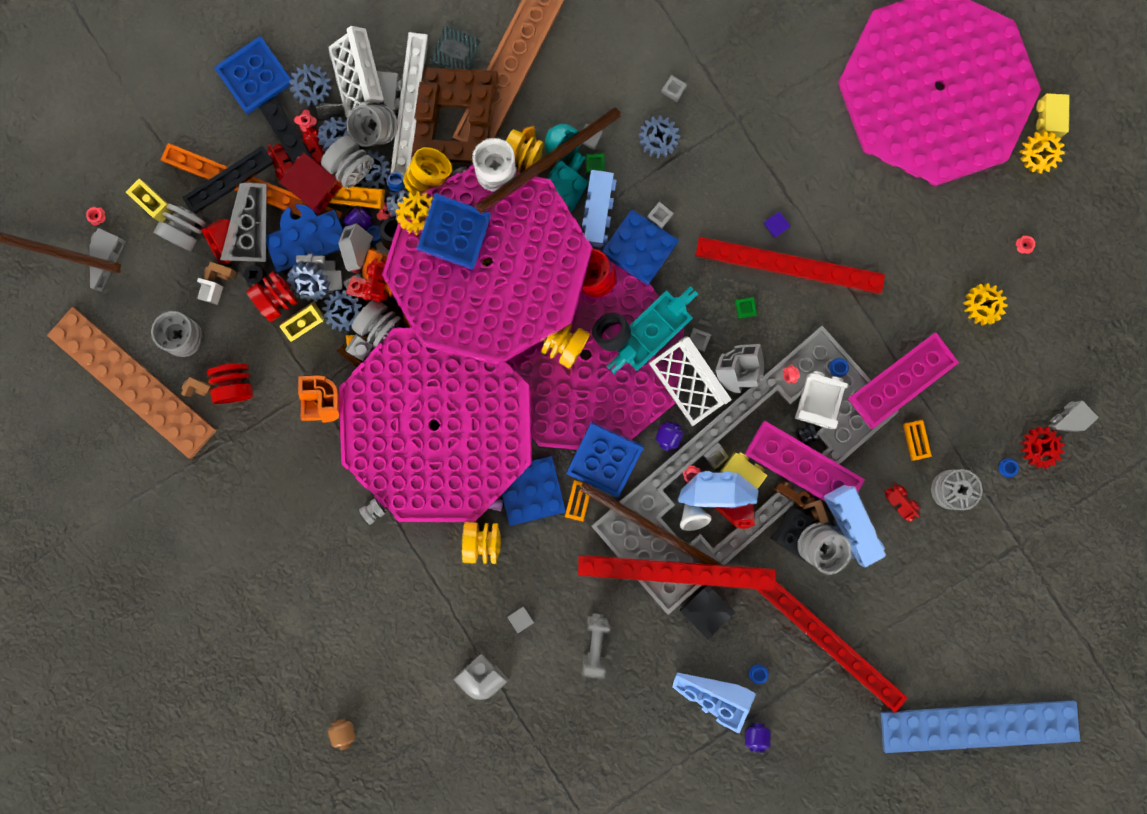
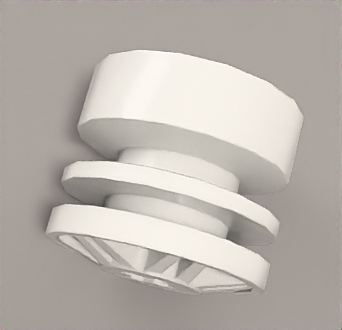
[473,138,517,191]

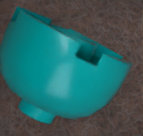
[544,124,580,163]

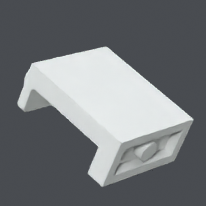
[795,371,848,429]

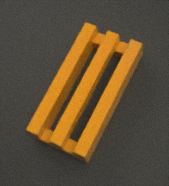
[903,420,932,461]
[565,480,592,522]

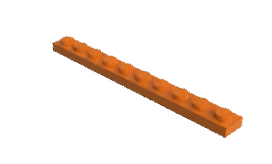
[161,143,344,222]

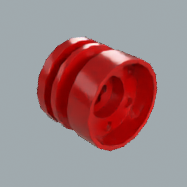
[581,249,617,298]
[246,271,298,323]
[207,363,254,404]

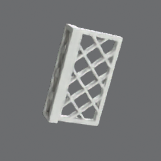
[328,26,384,118]
[649,337,732,426]

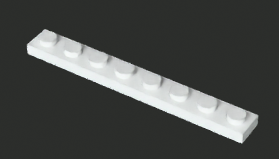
[390,32,428,175]

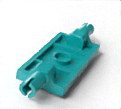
[547,152,589,213]
[606,286,698,375]

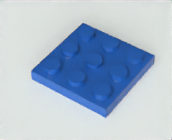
[214,36,291,115]
[416,193,492,270]
[602,209,679,285]
[566,422,644,498]
[502,456,566,526]

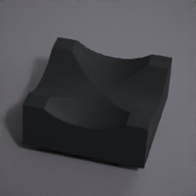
[770,506,817,562]
[679,585,736,640]

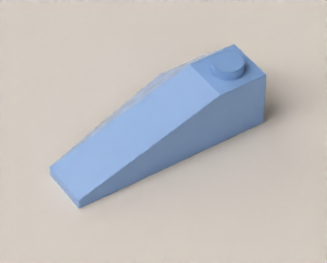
[672,673,756,733]

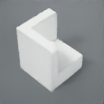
[197,278,223,305]

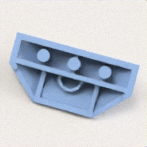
[678,471,759,507]

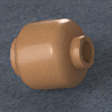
[327,718,356,750]

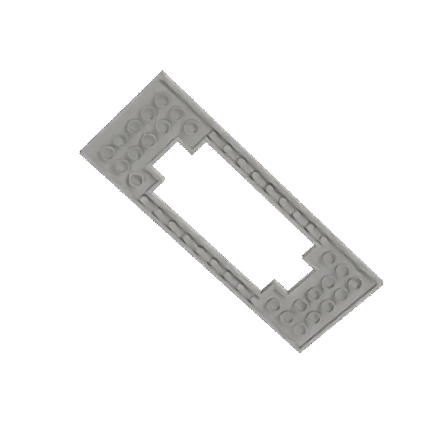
[592,326,899,615]

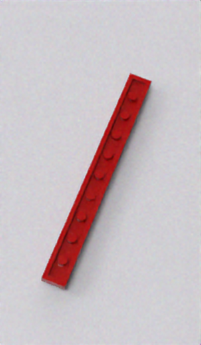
[695,237,885,294]
[578,555,776,590]
[756,567,907,713]

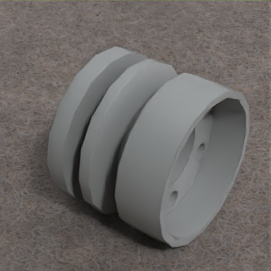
[346,104,398,147]
[321,135,374,189]
[153,204,206,252]
[351,301,403,348]
[151,311,203,357]
[931,469,983,511]
[798,523,852,574]

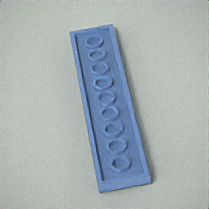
[880,701,1080,753]

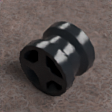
[244,265,267,286]
[796,423,818,445]

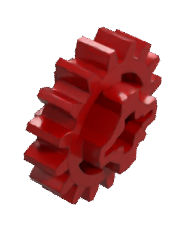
[1020,427,1065,468]

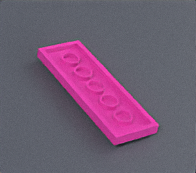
[848,332,959,429]
[744,421,865,502]

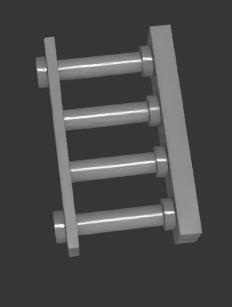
[583,613,610,678]

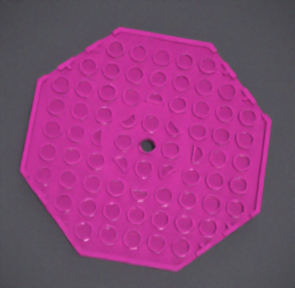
[838,0,1041,186]
[382,164,592,365]
[506,262,684,450]
[339,328,532,522]

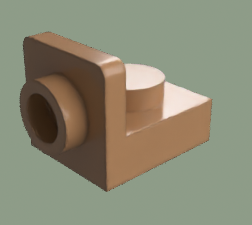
[204,262,238,282]
[181,377,215,397]
[800,497,829,524]

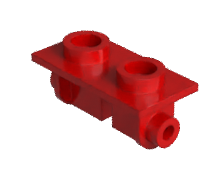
[302,128,327,168]
[267,144,293,180]
[363,258,386,301]
[345,276,388,302]
[884,482,921,522]

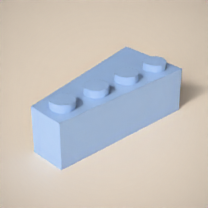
[823,485,886,567]

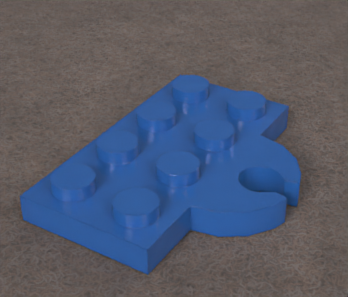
[266,204,343,273]

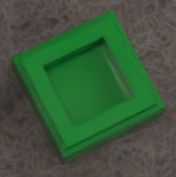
[586,154,605,174]
[734,297,757,319]

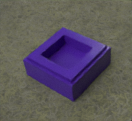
[763,211,791,238]

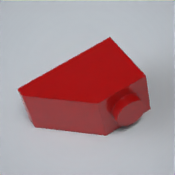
[201,219,231,264]
[715,503,755,529]

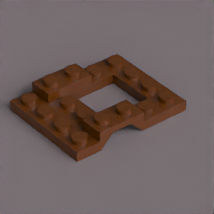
[411,68,499,163]

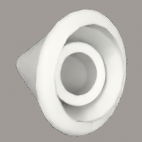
[680,504,711,531]

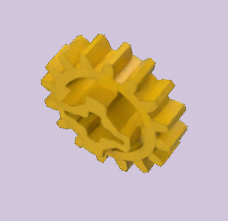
[1020,131,1065,173]
[395,191,433,235]
[963,283,1008,325]

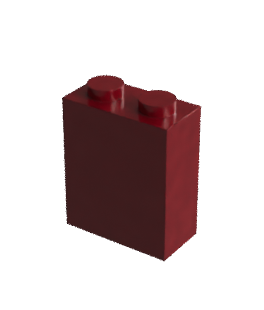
[280,152,343,215]

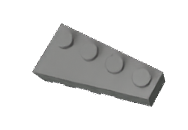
[220,183,266,262]

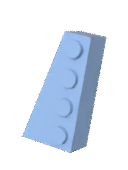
[582,170,616,251]

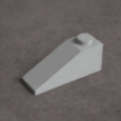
[90,228,126,292]

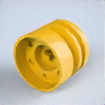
[506,129,544,173]
[403,147,452,196]
[541,323,590,369]
[462,522,501,564]

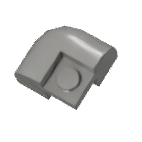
[716,344,764,393]
[453,653,509,700]

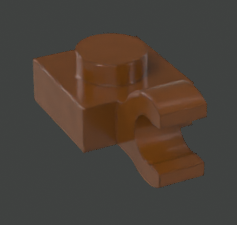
[774,482,810,507]

